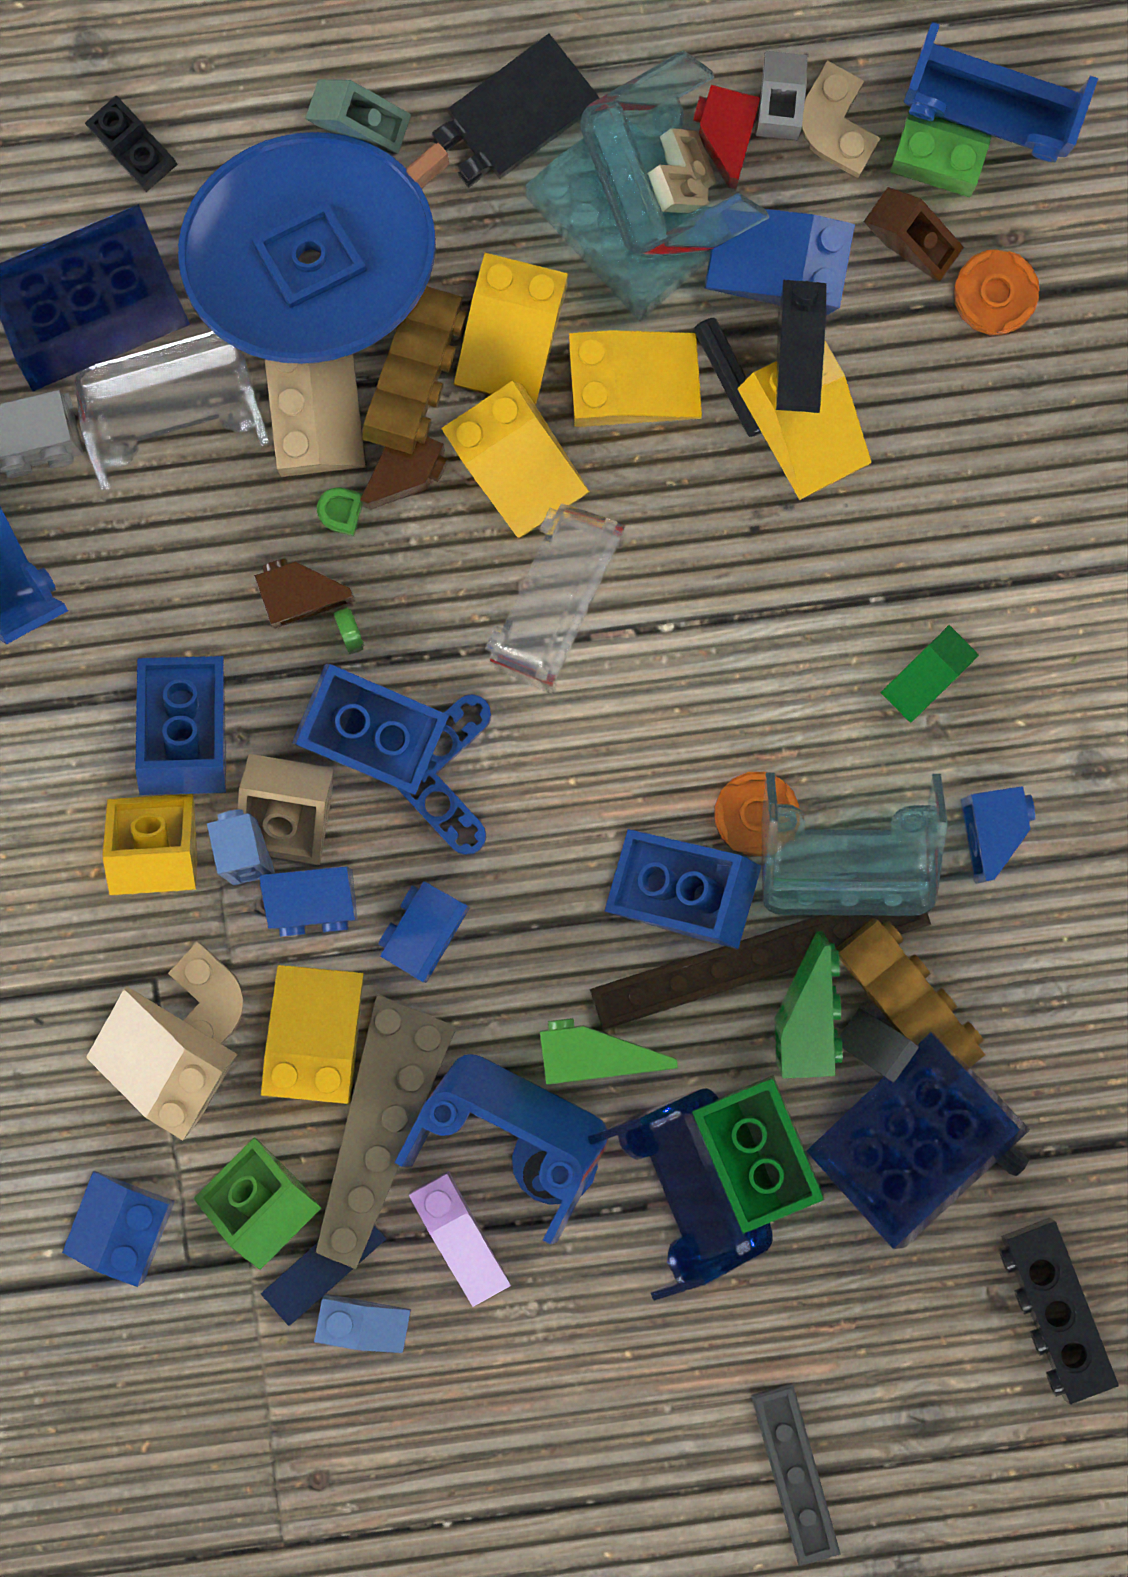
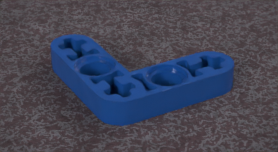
[396,694,491,855]

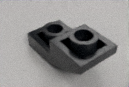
[85,95,178,192]

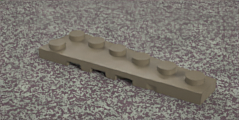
[315,994,457,1269]

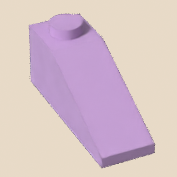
[409,1171,511,1307]

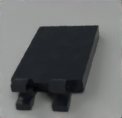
[432,33,600,188]

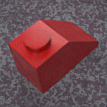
[693,85,760,189]

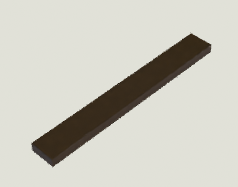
[590,884,931,1030]

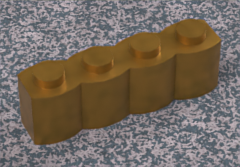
[362,286,468,454]
[835,918,985,1088]

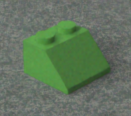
[890,107,991,197]
[193,1137,322,1270]

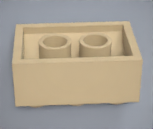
[265,354,366,477]

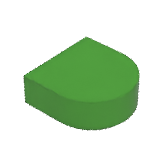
[317,487,363,537]
[333,607,365,654]

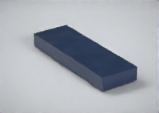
[261,1224,387,1326]

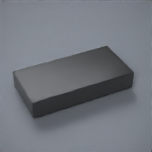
[839,1008,919,1083]

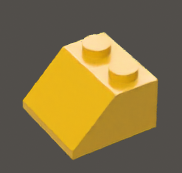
[102,794,198,895]

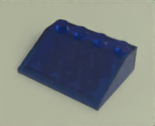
[0,204,190,392]
[806,1032,1030,1249]

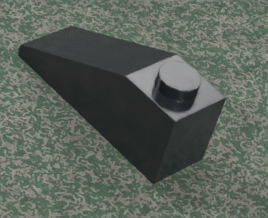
[776,280,827,413]

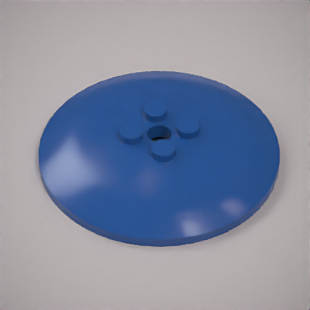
[178,132,436,364]

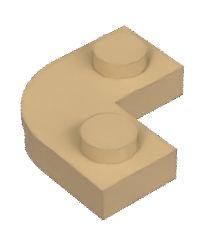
[802,61,881,179]
[648,128,716,213]
[168,941,243,1044]

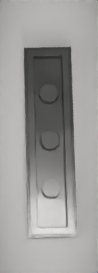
[751,1383,841,1566]

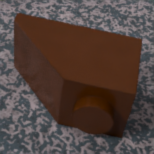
[864,187,964,282]
[360,436,449,510]
[254,559,356,629]

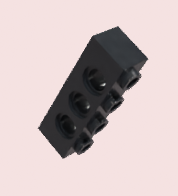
[999,1218,1119,1405]

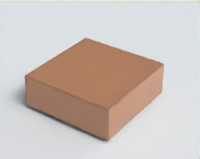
[406,143,449,189]

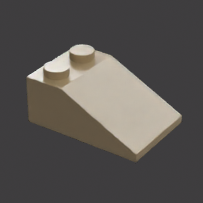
[86,987,237,1141]

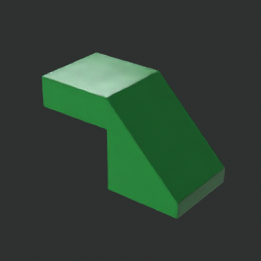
[880,625,979,723]

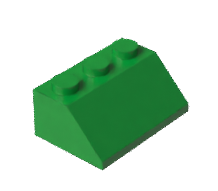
[692,1075,824,1234]

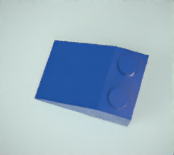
[704,204,855,316]
[135,656,226,795]
[292,664,449,795]
[604,829,762,949]

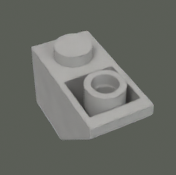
[756,51,807,141]

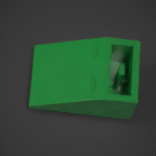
[774,931,843,1079]

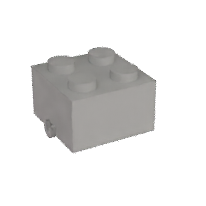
[0,390,84,478]

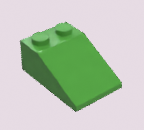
[540,1018,678,1085]

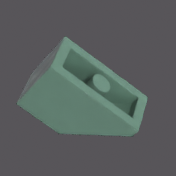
[305,79,411,154]

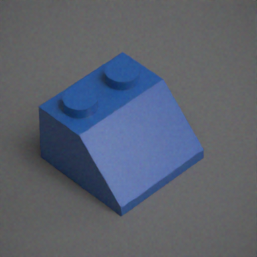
[961,786,1035,884]
[259,866,358,937]
[378,881,470,982]
[62,1171,175,1287]

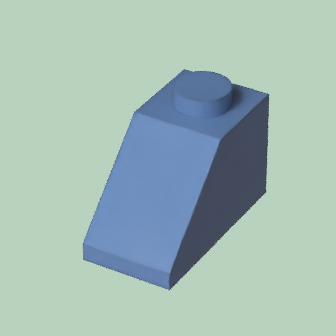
[207,809,275,886]
[314,1294,411,1353]

